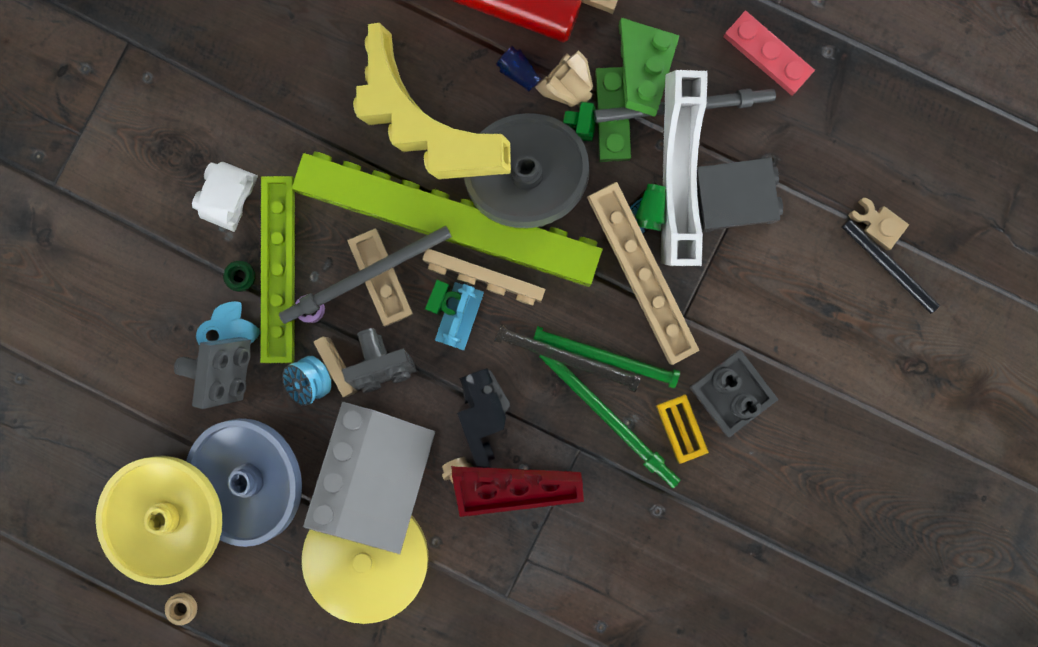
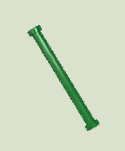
[532,326,680,388]

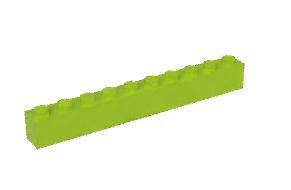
[292,151,603,287]

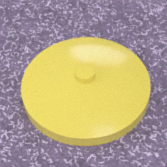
[96,456,222,585]
[302,515,428,624]

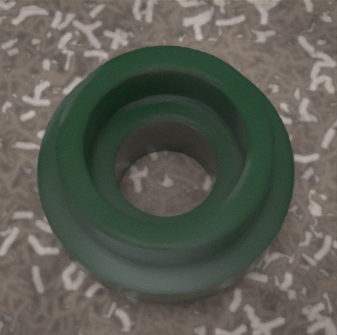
[223,261,255,292]

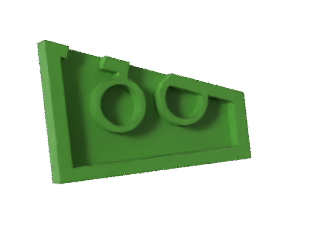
[619,18,679,117]

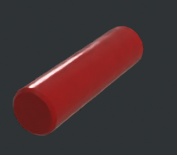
[450,0,582,43]

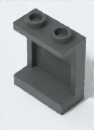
[697,158,783,233]

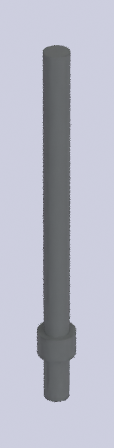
[594,88,776,123]
[279,226,452,324]

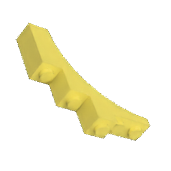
[353,23,511,179]

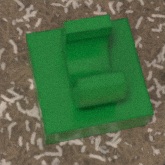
[563,102,596,142]
[425,280,461,316]

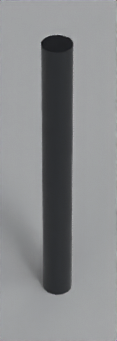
[841,218,940,314]

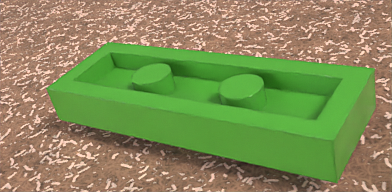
[595,67,631,162]

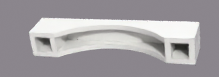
[661,70,707,266]

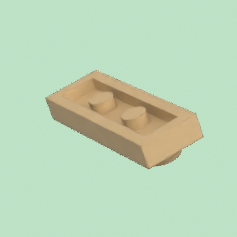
[347,228,414,327]

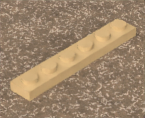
[587,182,700,365]

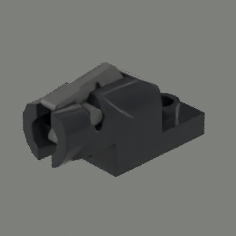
[457,368,510,468]

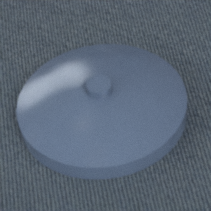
[186,418,302,547]

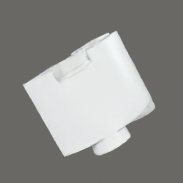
[192,162,258,232]

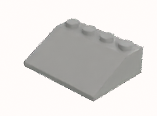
[303,402,435,554]

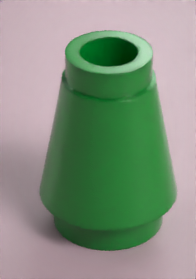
[635,184,666,231]

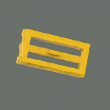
[656,394,709,464]

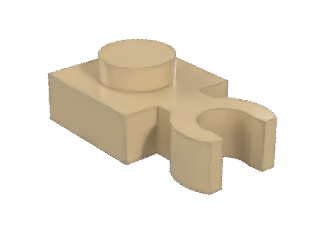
[848,198,909,250]

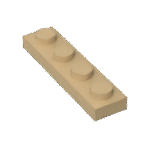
[422,249,546,306]

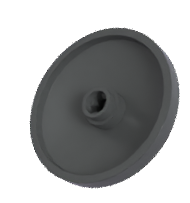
[464,113,589,228]

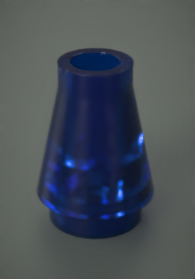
[496,46,542,92]

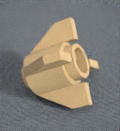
[535,50,593,107]

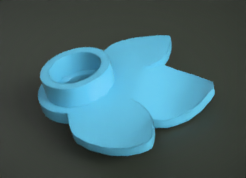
[196,301,261,345]

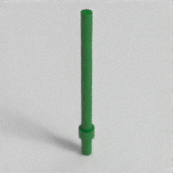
[539,348,681,489]

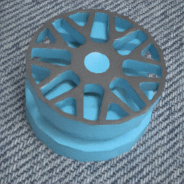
[282,356,331,406]

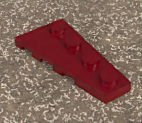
[451,466,584,517]

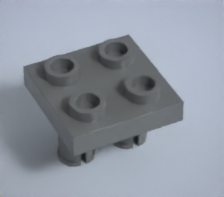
[342,328,417,393]
[174,337,251,409]
[689,350,779,437]

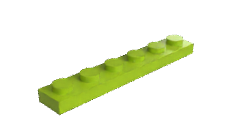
[260,176,295,363]

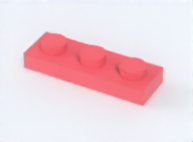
[723,10,815,96]

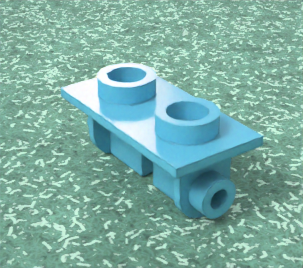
[435,282,484,350]

